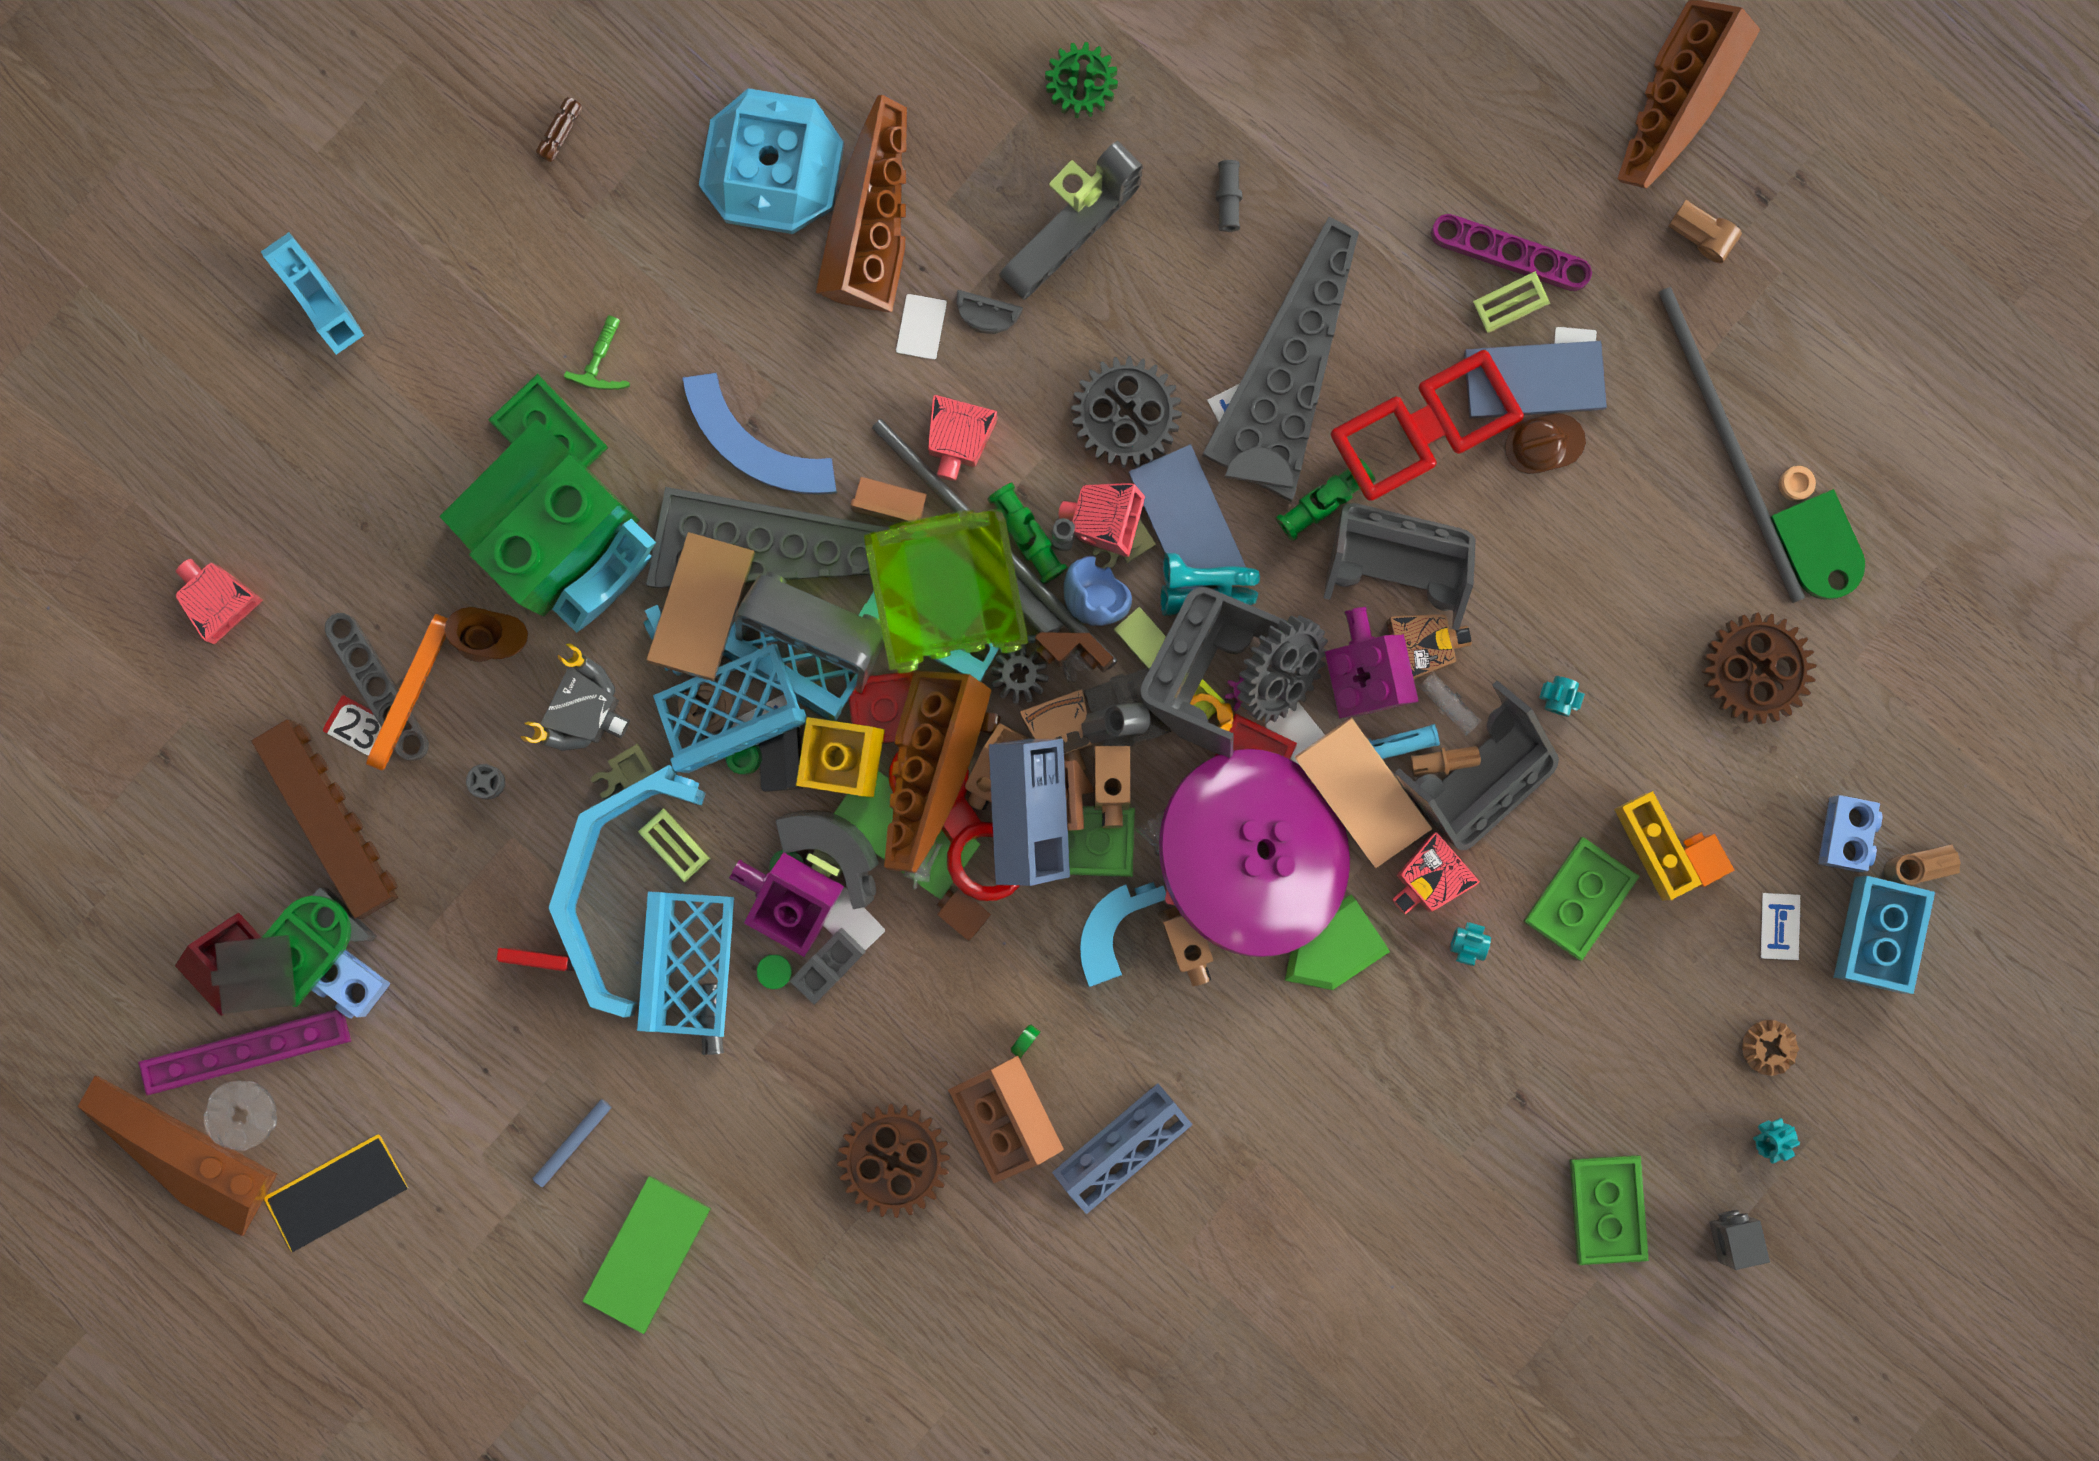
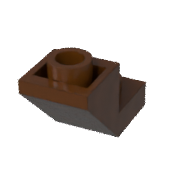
[1035,632,1113,672]

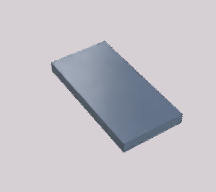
[1464,341,1607,419]
[1128,444,1246,589]

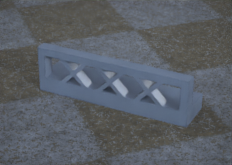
[1052,1083,1193,1214]

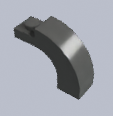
[775,810,879,909]

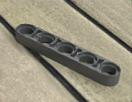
[325,613,429,761]

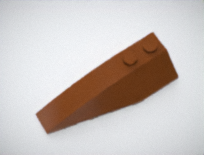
[1617,0,1761,189]
[816,95,907,312]
[884,670,992,873]
[78,1076,277,1236]

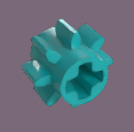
[1539,676,1585,717]
[1450,922,1491,966]
[1753,1118,1800,1164]

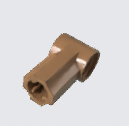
[1668,200,1742,264]
[1884,844,1961,886]

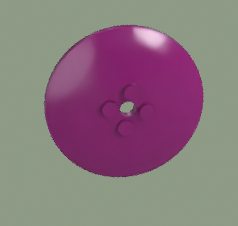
[1159,749,1350,957]

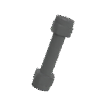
[1052,518,1075,551]

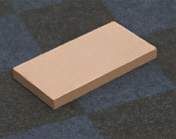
[1295,717,1432,868]

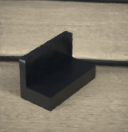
[759,727,803,792]

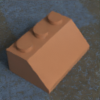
[948,1056,1064,1183]

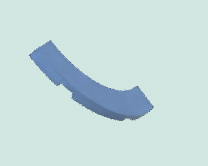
[683,373,837,495]

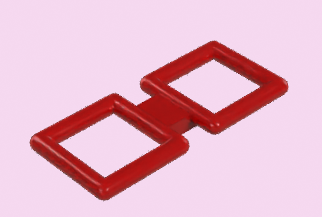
[1330,350,1524,501]

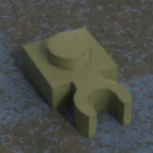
[1092,519,1156,569]
[590,743,656,799]

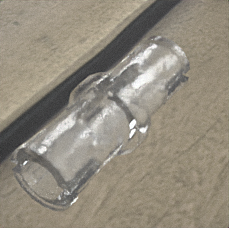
[1418,672,1482,736]

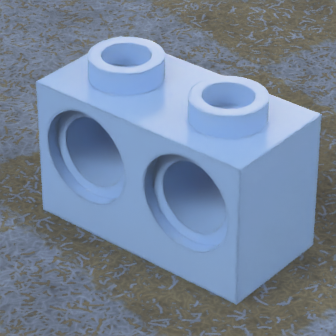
[1818,795,1882,872]
[312,949,391,1019]

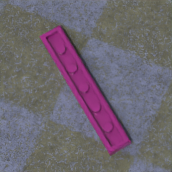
[138,1009,351,1096]

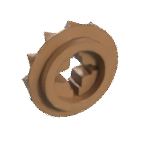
[678,680,733,733]
[1742,1020,1800,1076]

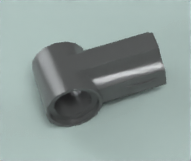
[1081,703,1150,743]

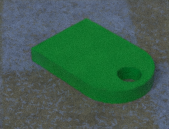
[1770,489,1865,600]
[241,896,351,1007]

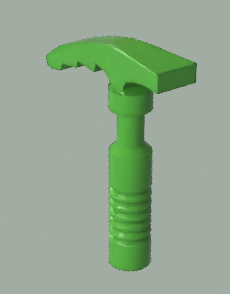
[564,315,630,390]

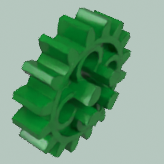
[1045,42,1118,118]

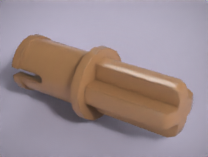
[1411,746,1481,777]

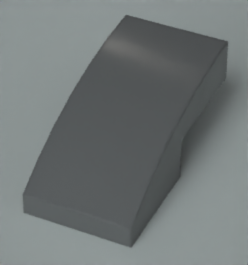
[790,928,866,1005]

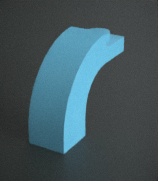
[261,232,364,355]
[552,519,656,633]
[1080,882,1166,987]

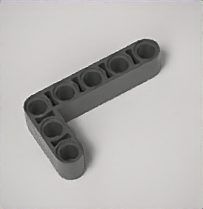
[999,141,1143,300]

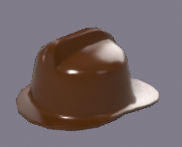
[1505,413,1586,474]
[445,607,528,662]

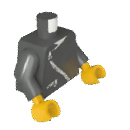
[521,643,630,751]

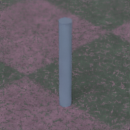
[532,1099,612,1187]

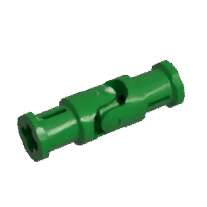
[1275,457,1376,542]
[987,483,1068,584]

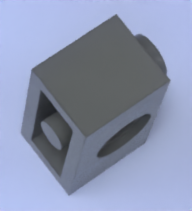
[1709,1210,1770,1270]

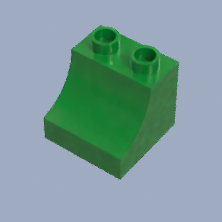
[439,419,640,617]

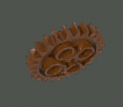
[1702,612,1817,725]
[837,1103,951,1218]

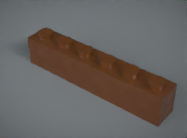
[251,719,398,919]

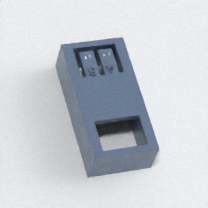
[989,739,1070,886]

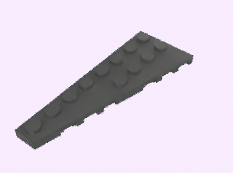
[1202,217,1359,502]
[646,487,935,588]

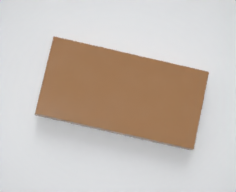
[647,532,755,682]

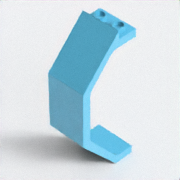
[549,765,706,1017]

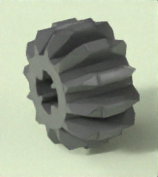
[990,645,1049,704]

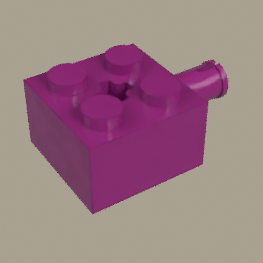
[1325,607,1419,719]
[729,852,844,957]

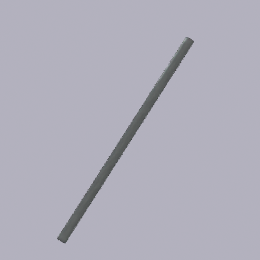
[1658,287,1805,603]
[872,419,1118,670]

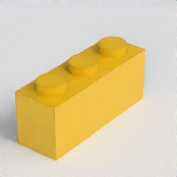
[1614,791,1702,901]

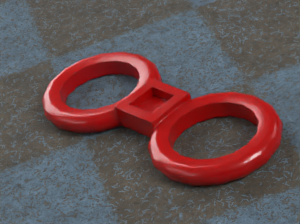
[889,751,1021,901]

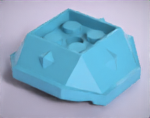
[699,88,844,234]

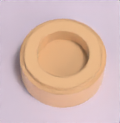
[1779,466,1816,501]

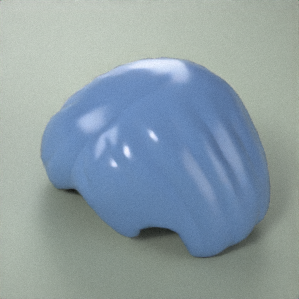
[1064,556,1132,626]

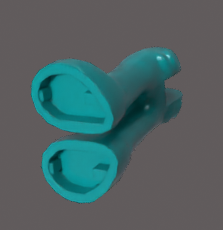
[1160,553,1260,616]

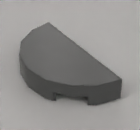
[957,290,1023,334]
[1224,448,1293,489]

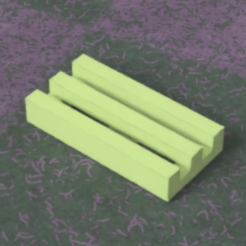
[1473,271,1550,333]
[638,808,711,882]

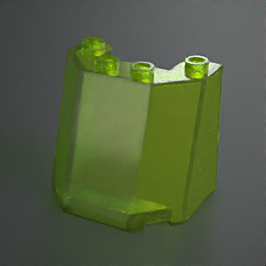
[864,509,1028,673]

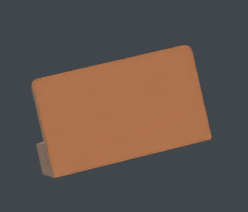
[850,477,927,528]

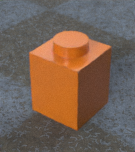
[1683,831,1735,887]

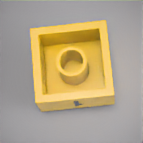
[796,717,884,797]

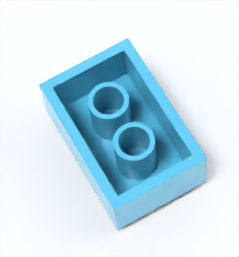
[1833,876,1935,994]

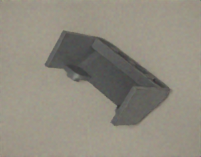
[1324,503,1476,631]
[735,572,886,694]
[1141,587,1287,758]
[1395,681,1559,850]

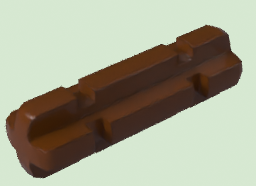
[536,97,582,162]

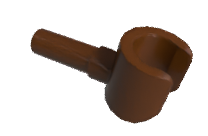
[980,712,1001,733]

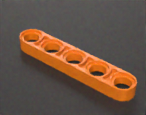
[366,614,448,771]

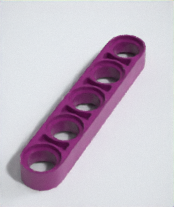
[1431,214,1592,291]

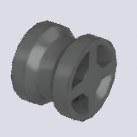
[466,764,505,800]

